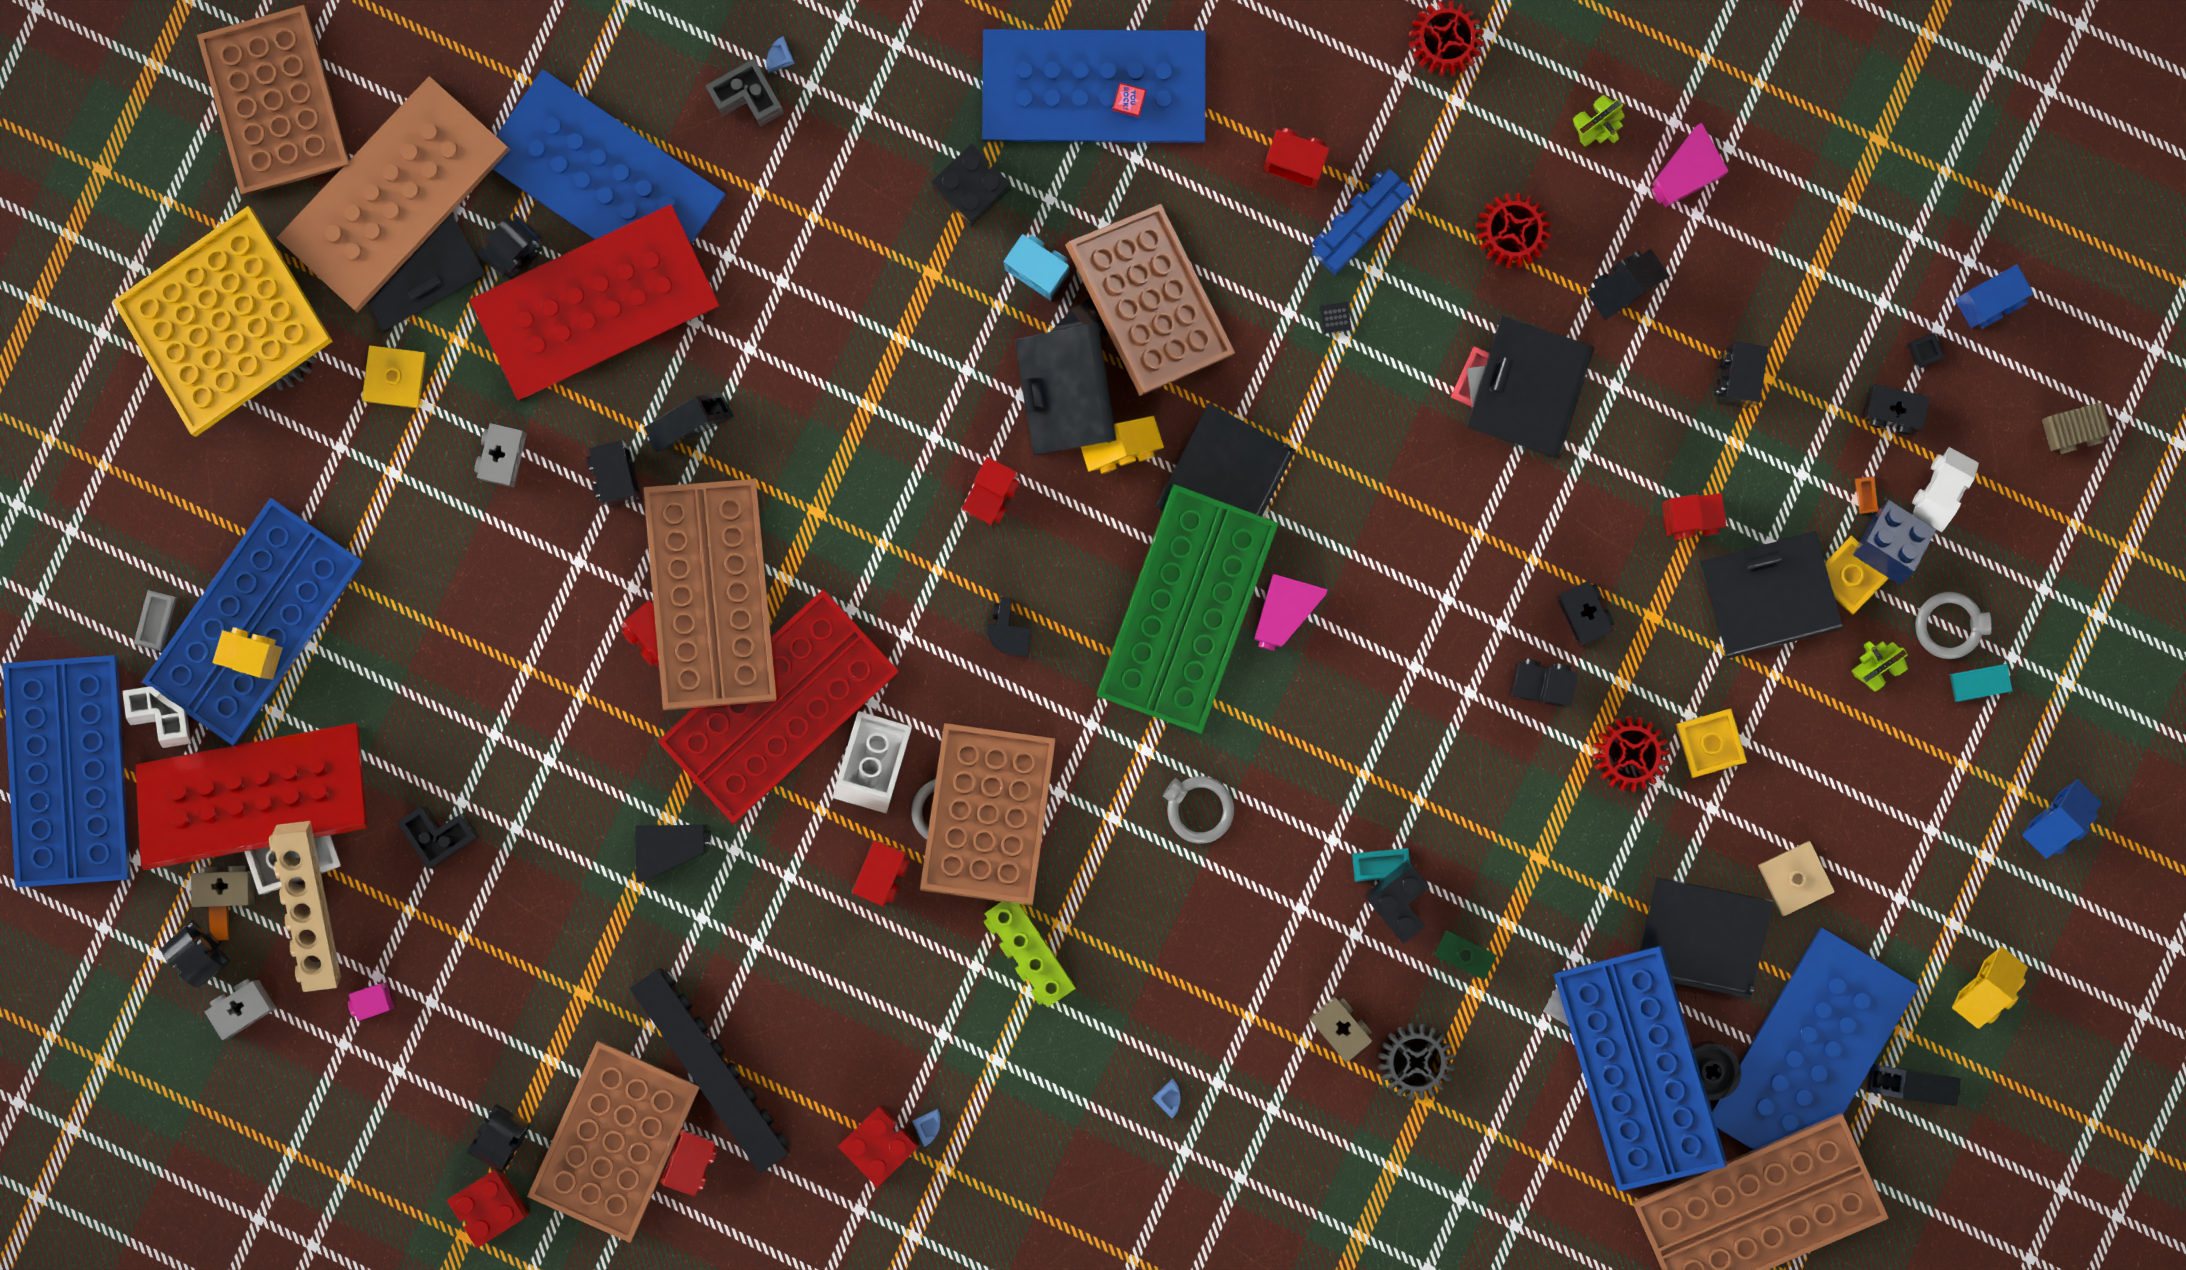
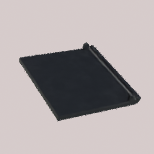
[367,213,486,332]
[1466,316,1594,459]
[1015,323,1116,455]
[1154,403,1296,517]
[1700,531,1843,659]
[1639,877,1774,999]

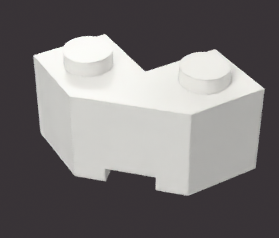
[1912,447,1979,532]
[123,687,191,748]

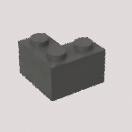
[706,59,784,127]

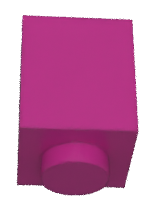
[348,982,395,1021]

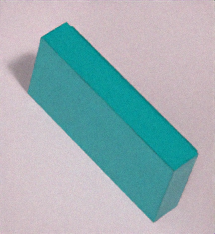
[1950,664,2012,702]
[1352,848,1410,882]

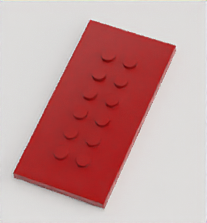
[469,204,720,401]
[658,589,899,824]
[136,723,368,870]

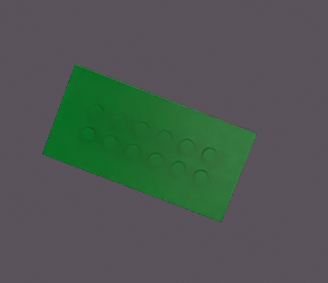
[1096,484,1278,734]

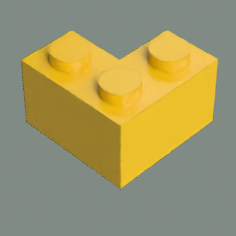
[1081,416,1164,474]
[213,627,283,680]
[1952,946,2028,1029]

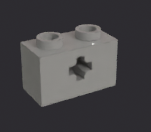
[475,423,527,488]
[205,979,276,1040]

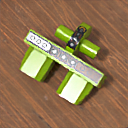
[1573,95,1625,147]
[1851,641,1908,691]

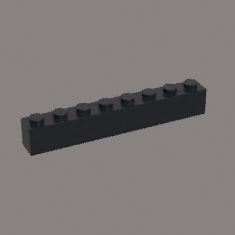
[630,968,791,1174]

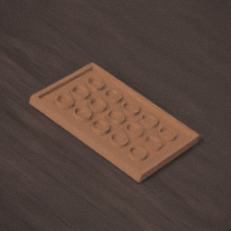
[197,5,349,196]
[1065,204,1235,396]
[920,723,1055,906]
[527,1040,700,1243]

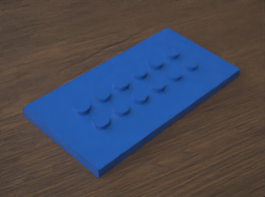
[982,29,1206,143]
[492,69,726,245]
[142,498,364,746]
[3,655,131,888]
[1711,927,1919,1150]
[1554,945,1728,1192]

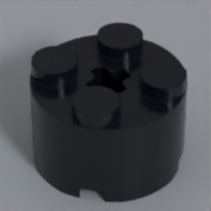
[478,214,542,280]
[161,920,230,988]
[1692,1041,1741,1100]
[467,1104,530,1172]

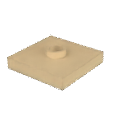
[1758,841,1834,916]

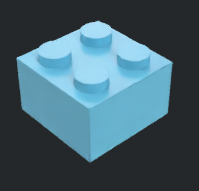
[1003,234,1070,301]

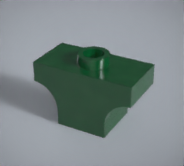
[1433,930,1497,981]

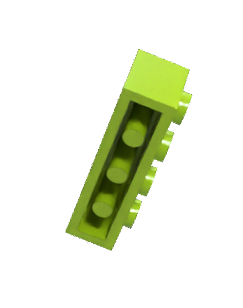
[983,902,1076,1008]

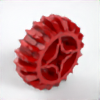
[1409,1,1484,77]
[1475,193,1551,269]
[1592,716,1669,792]

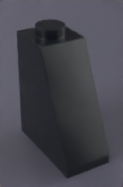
[644,392,734,452]
[635,824,712,882]
[1868,1064,1961,1106]

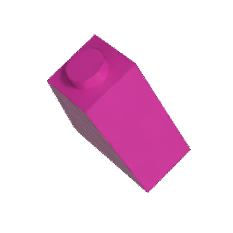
[1652,123,1729,208]
[1254,574,1327,651]

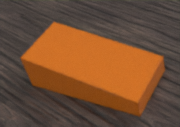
[1855,476,1878,514]
[209,906,229,940]

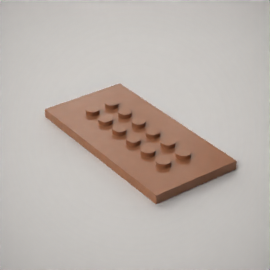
[277,76,510,313]
[643,479,776,710]
[1632,1113,1889,1270]

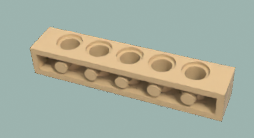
[269,821,341,992]

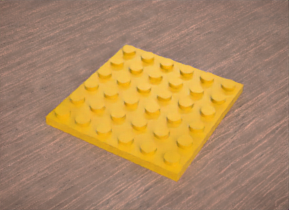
[113,206,333,437]

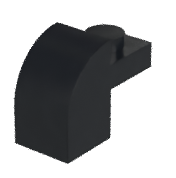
[986,597,1031,657]

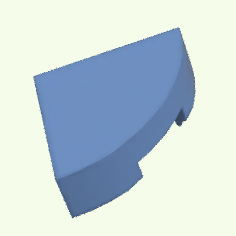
[766,36,795,74]
[1152,1078,1181,1118]
[912,1109,941,1147]

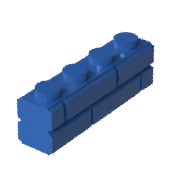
[1311,169,1414,276]

